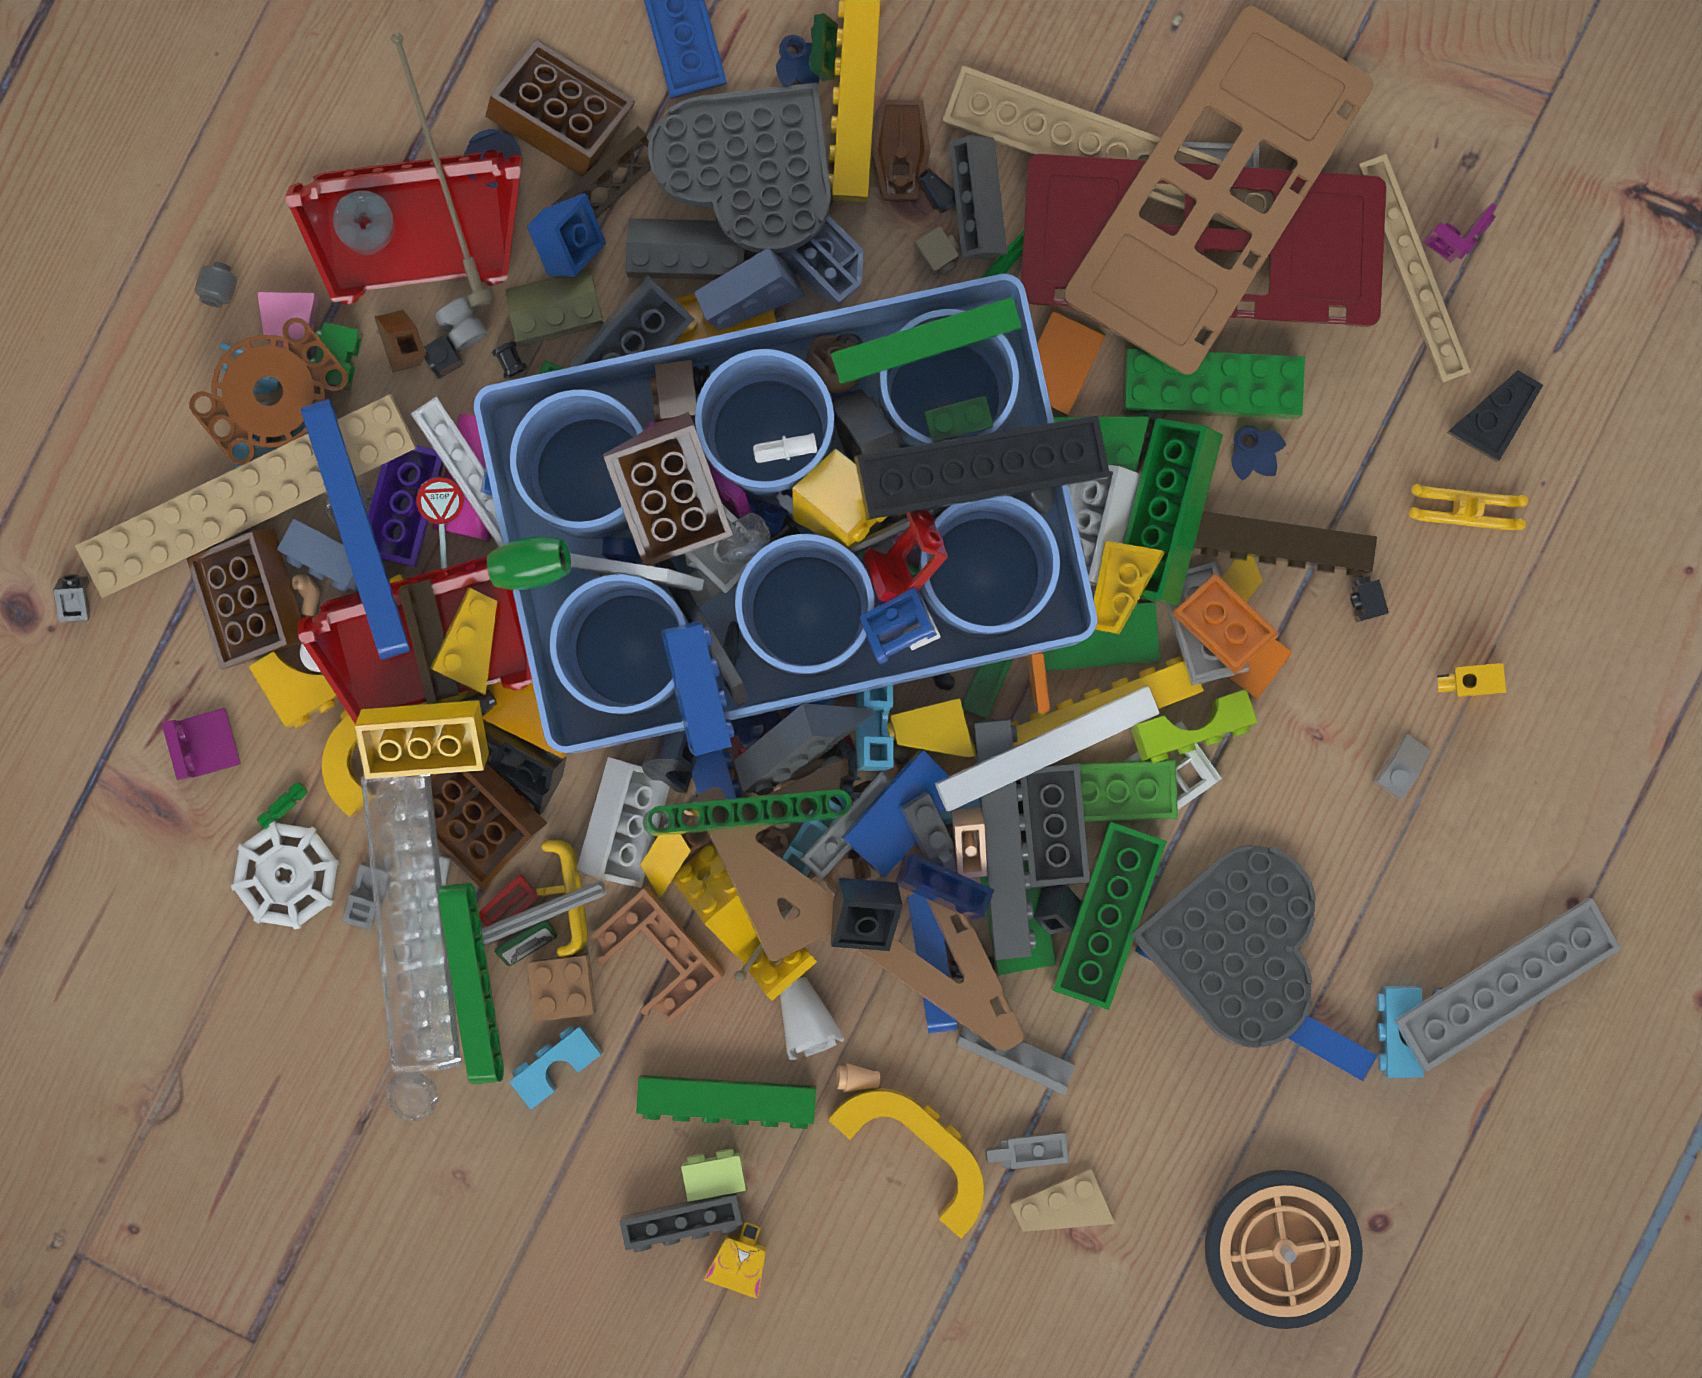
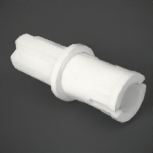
[753,433,817,463]

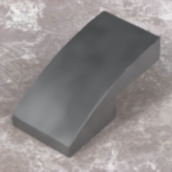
[342,861,390,930]

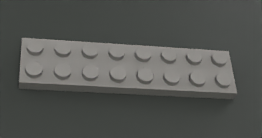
[1394,898,1621,1072]

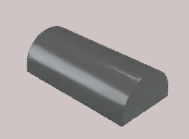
[1021,763,1090,887]

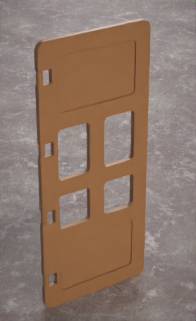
[1064,6,1374,375]

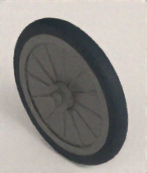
[721,621,740,685]

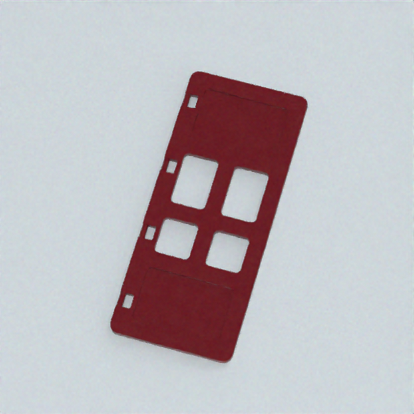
[1021,154,1386,327]

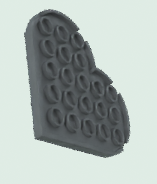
[648,83,831,254]
[1131,845,1316,1048]

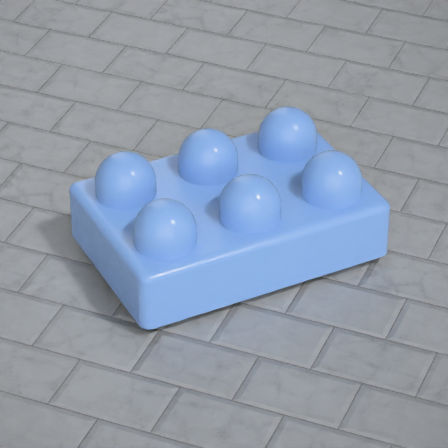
[474,274,1097,753]

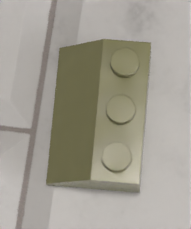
[505,268,604,347]

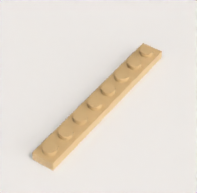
[1357,154,1471,384]

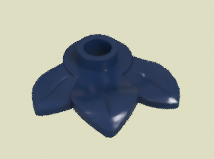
[776,35,820,87]
[1231,425,1286,480]
[730,711,782,749]

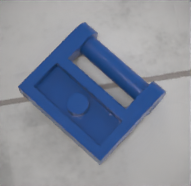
[859,587,937,664]

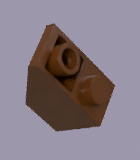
[375,310,426,373]

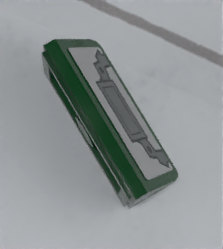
[494,919,558,966]

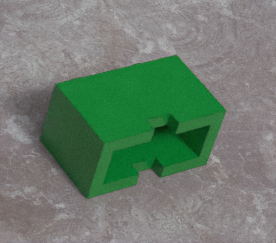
[310,322,363,391]

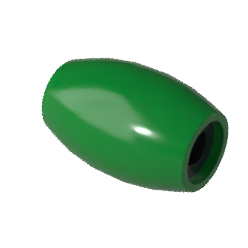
[487,537,571,590]

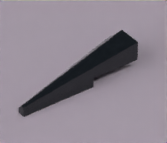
[437,702,566,815]

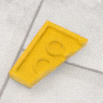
[1094,541,1165,634]
[430,588,497,695]

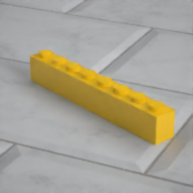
[828,0,881,203]
[972,655,1204,760]

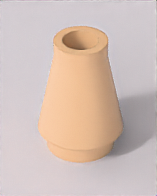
[836,1063,880,1093]

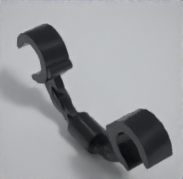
[819,739,861,799]

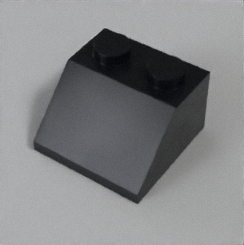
[831,878,903,951]

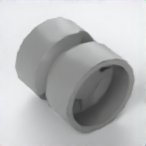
[434,297,488,352]

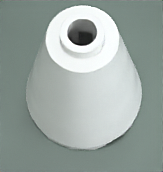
[780,977,844,1060]

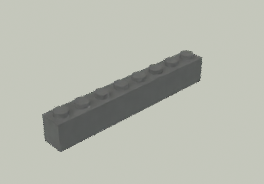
[973,718,1036,960]

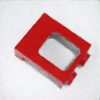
[863,510,948,602]

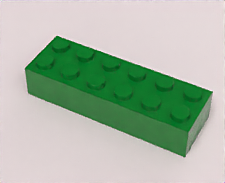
[1122,349,1305,419]
[1123,418,1223,606]
[1051,821,1167,1010]

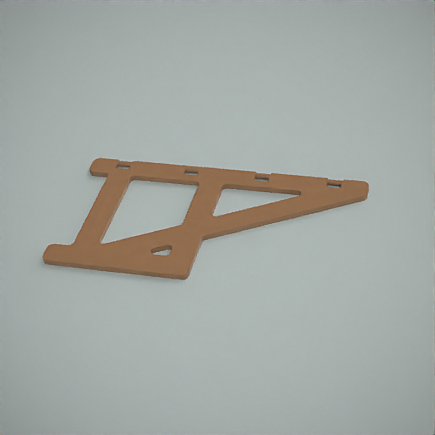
[695,729,1024,1051]

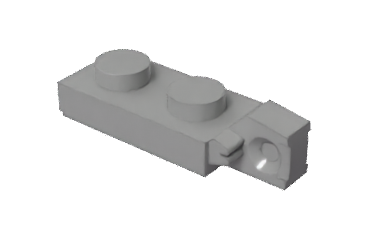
[985,1132,1069,1169]

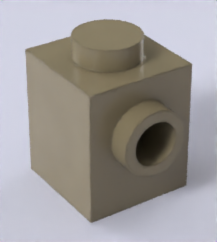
[915,226,960,276]

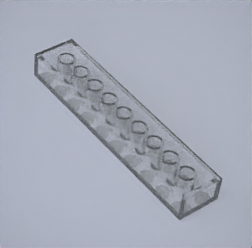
[361,774,461,1072]

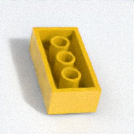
[355,700,489,779]

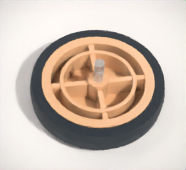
[1205,1170,1363,1329]

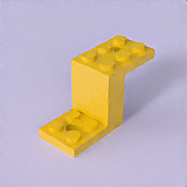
[672,842,817,1001]

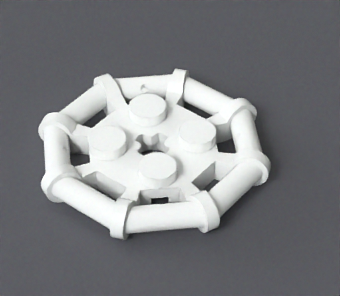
[231,820,340,930]

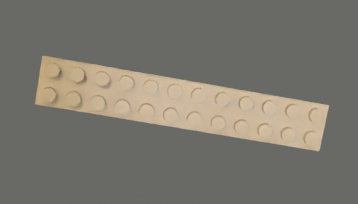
[942,66,1273,230]
[75,394,418,598]

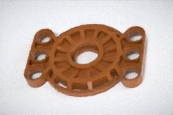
[189,317,348,465]

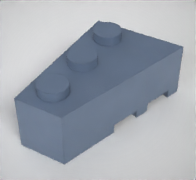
[694,247,805,331]
[277,519,388,593]

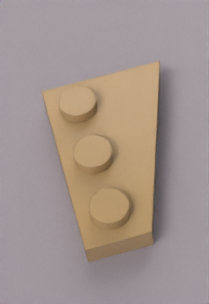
[1010,1168,1115,1232]

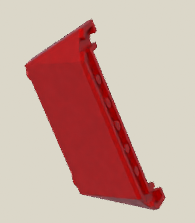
[285,150,523,304]
[298,556,533,724]

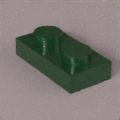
[809,13,838,81]
[924,396,994,443]

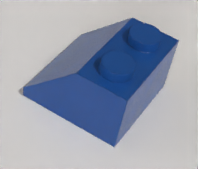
[527,194,606,277]

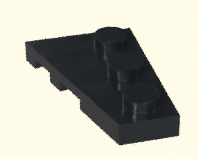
[1446,370,1543,462]

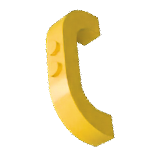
[322,690,471,817]
[828,1088,984,1239]

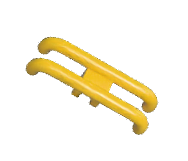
[1408,484,1529,530]
[537,839,588,958]

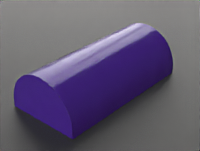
[368,445,444,568]

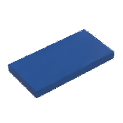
[644,0,727,99]
[841,749,950,878]

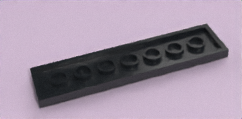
[854,415,1110,520]

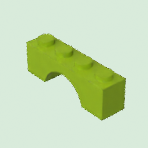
[1130,689,1258,764]

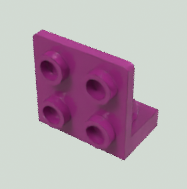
[1422,203,1497,263]
[161,708,241,780]

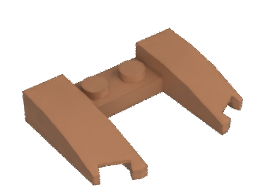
[590,885,726,1024]

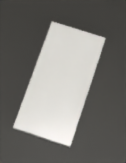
[570,553,704,592]

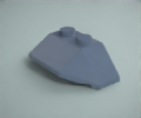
[780,215,864,305]

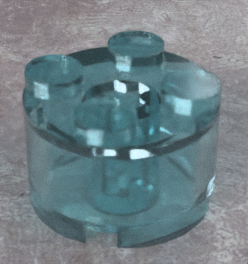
[333,191,395,255]

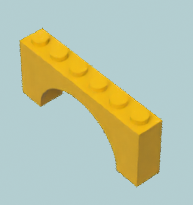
[249,574,406,729]

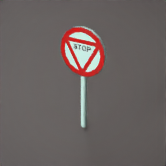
[416,477,464,569]

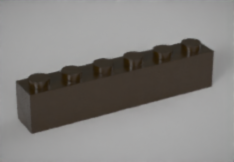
[1194,511,1377,578]

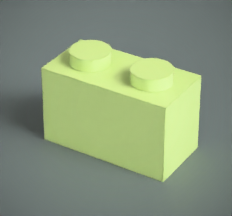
[681,1149,747,1202]

